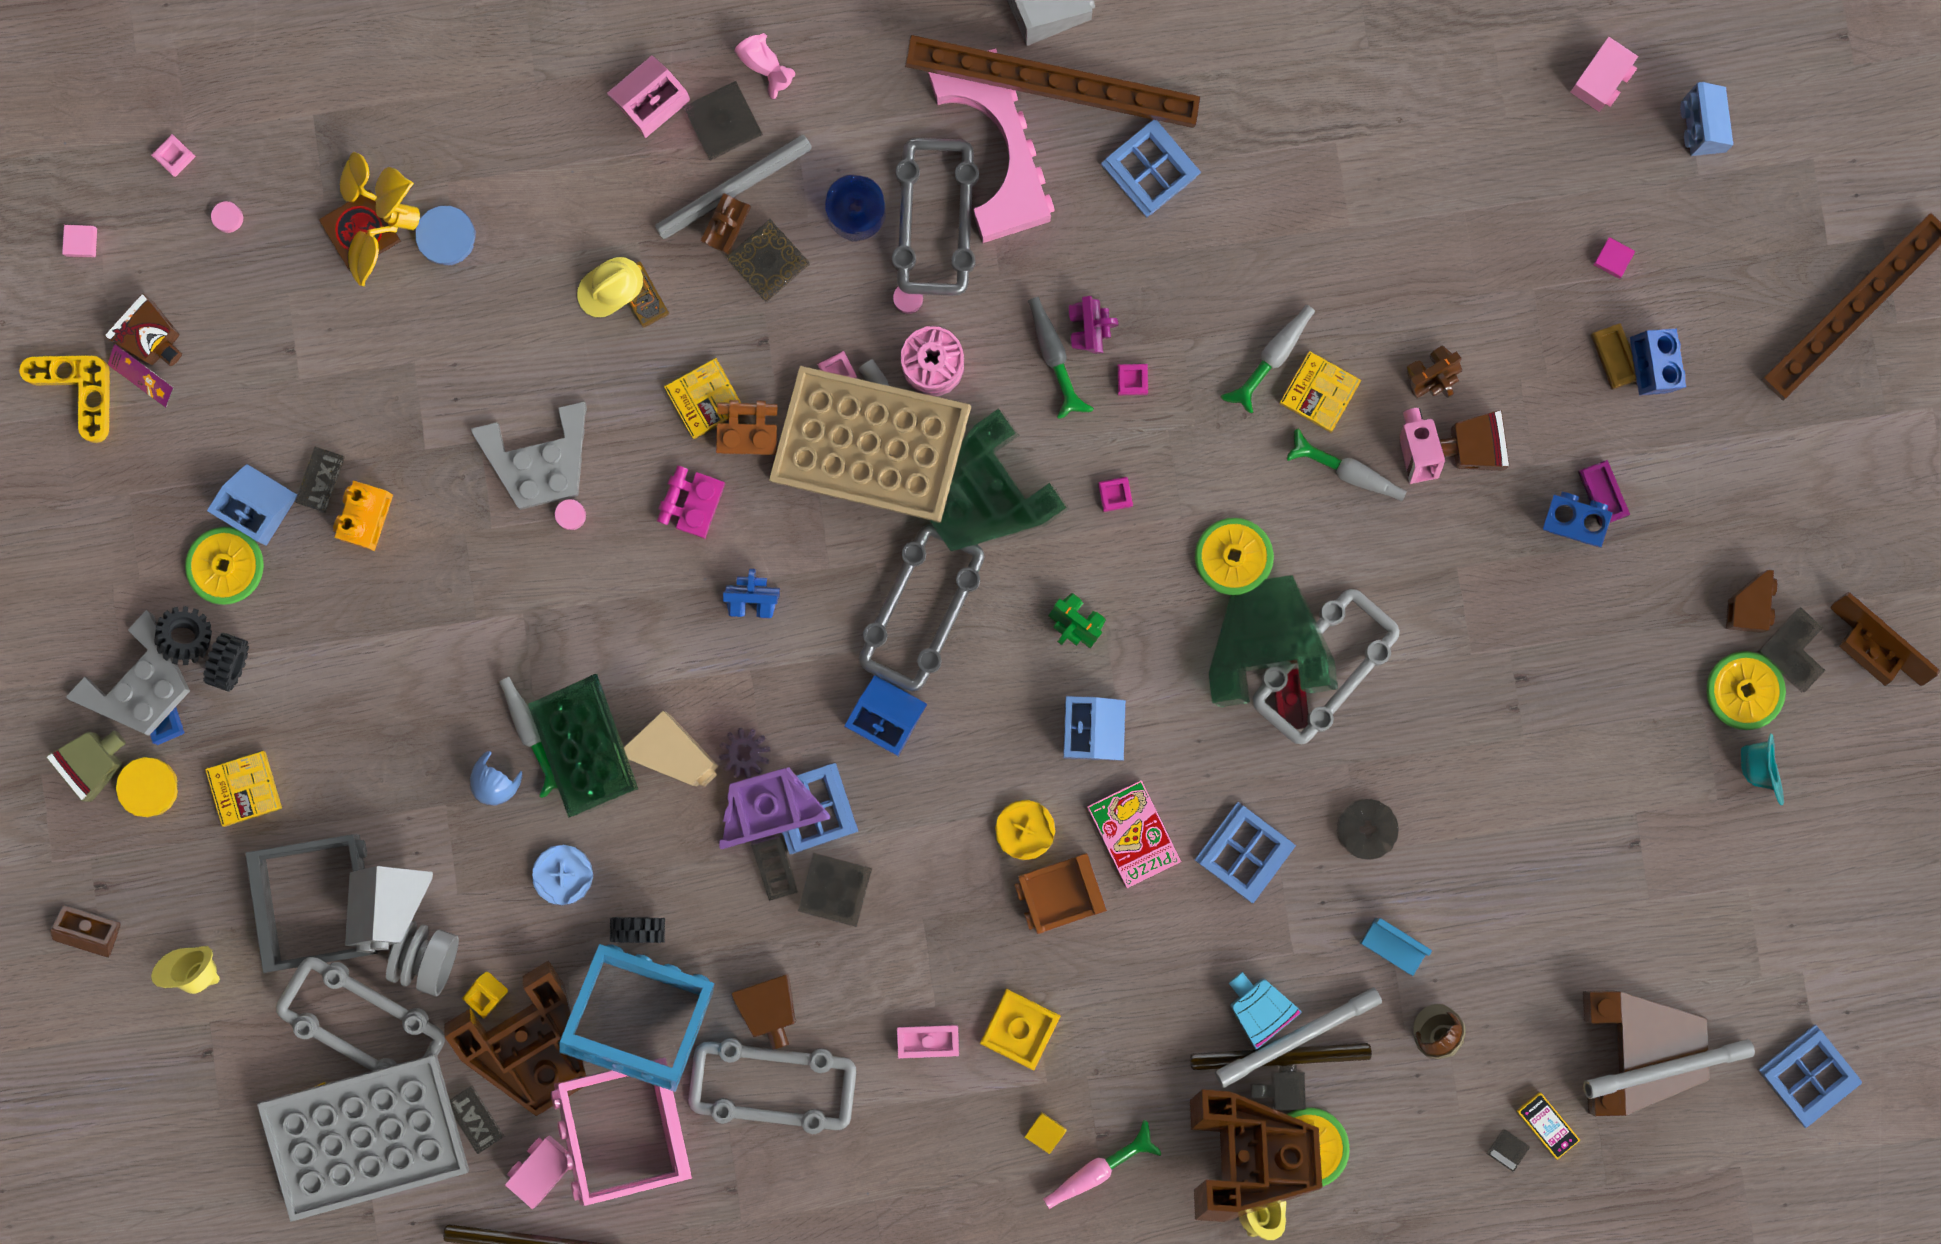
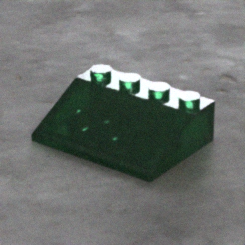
[528,674,638,818]

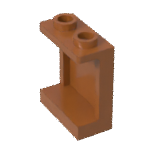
[1014,853,1107,934]

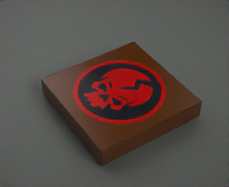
[319,189,401,272]

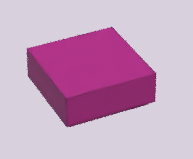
[1593,237,1635,279]
[1117,364,1148,396]
[1098,477,1133,513]

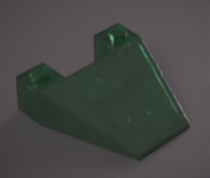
[930,409,1070,552]
[1208,575,1338,707]

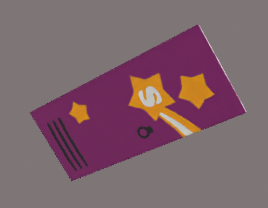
[108,344,173,408]

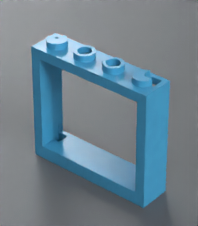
[560,944,714,1092]

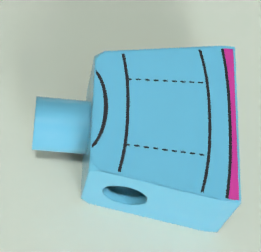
[1228,972,1302,1049]

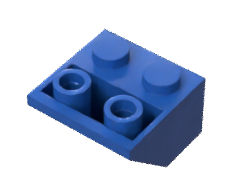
[844,675,927,757]

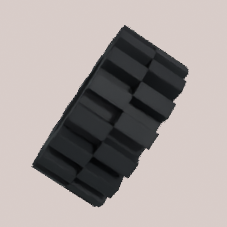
[154,606,212,665]
[203,633,249,692]
[610,917,665,943]

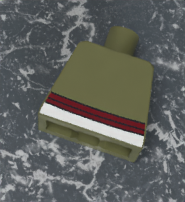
[46,730,126,802]

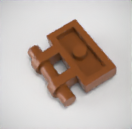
[716,400,777,455]

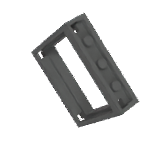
[246,834,378,973]

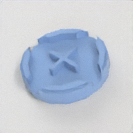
[532,845,593,905]

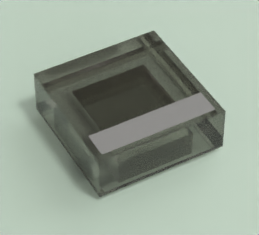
[1486,1129,1530,1172]

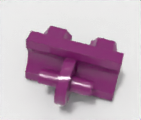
[1069,296,1119,354]

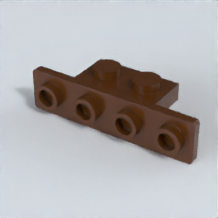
[1830,592,1940,686]

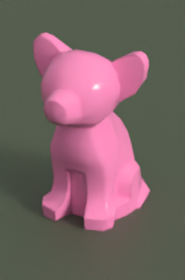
[734,33,795,99]

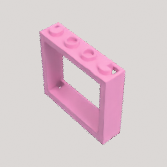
[551,1058,692,1206]

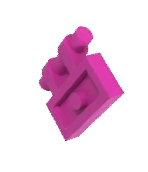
[657,465,725,539]

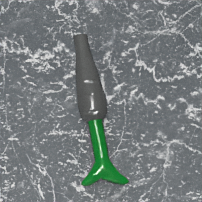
[1028,297,1094,419]

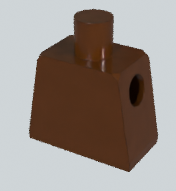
[731,974,796,1050]

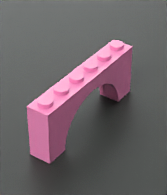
[928,48,1054,243]

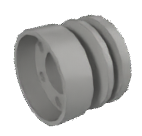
[386,921,459,997]

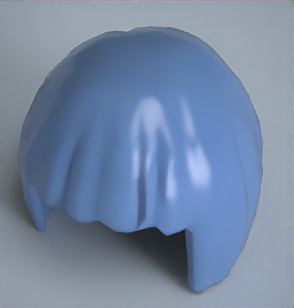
[470,751,522,805]

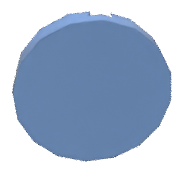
[416,206,476,265]

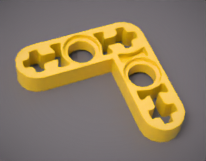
[19,356,110,443]

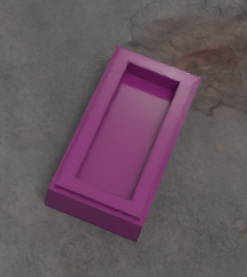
[1578,459,1630,527]

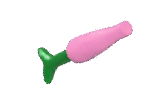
[1043,1120,1161,1209]

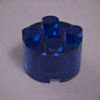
[825,175,886,242]

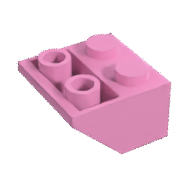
[607,56,691,138]

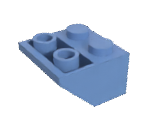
[1680,82,1733,156]
[207,464,298,546]
[1063,696,1126,761]

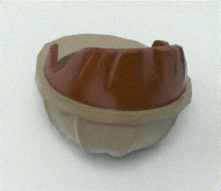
[1413,1004,1466,1059]

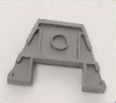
[471,402,587,510]
[66,610,190,736]

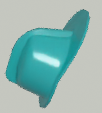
[1741,733,1784,806]

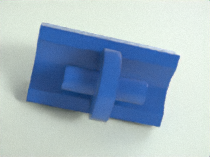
[723,569,780,618]

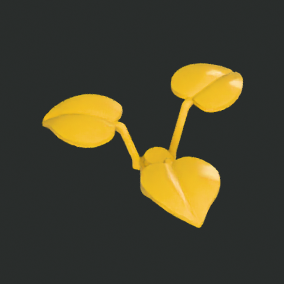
[340,152,420,287]

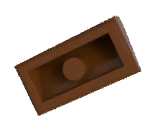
[50,905,121,958]

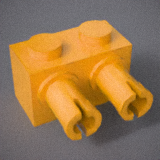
[333,480,393,551]

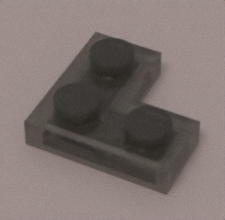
[1757,607,1825,693]

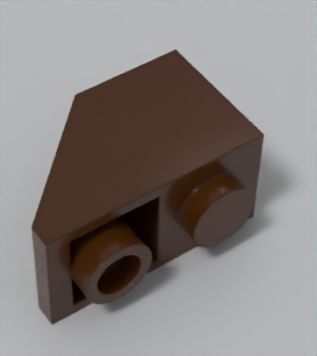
[1726,570,1778,633]

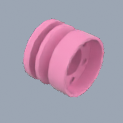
[901,326,964,396]

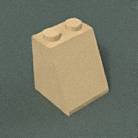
[618,711,719,787]

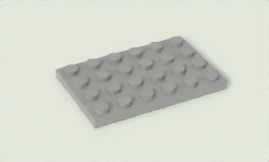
[257,1054,469,1222]

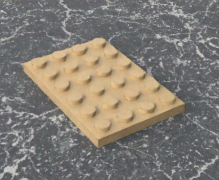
[769,366,971,523]

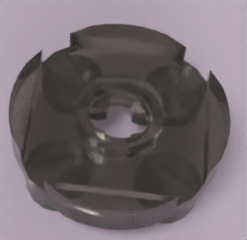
[1337,799,1399,860]

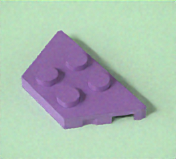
[719,768,830,849]

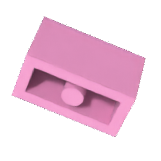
[1570,37,1638,112]
[505,1136,568,1209]

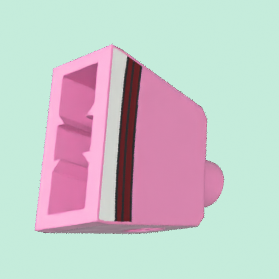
[1400,408,1445,484]

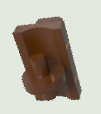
[700,193,751,255]
[1407,345,1462,398]

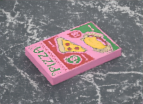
[1087,780,1181,888]

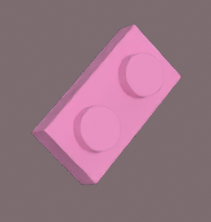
[897,1025,959,1058]

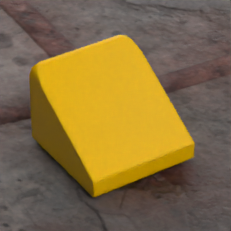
[462,972,508,1019]
[1025,1112,1067,1154]

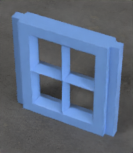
[1101,120,1201,218]
[782,763,859,854]
[1195,802,1296,904]
[1758,1024,1862,1128]

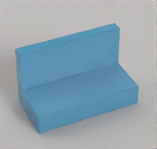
[1360,918,1432,976]

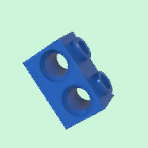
[1630,328,1686,396]
[1543,491,1613,548]

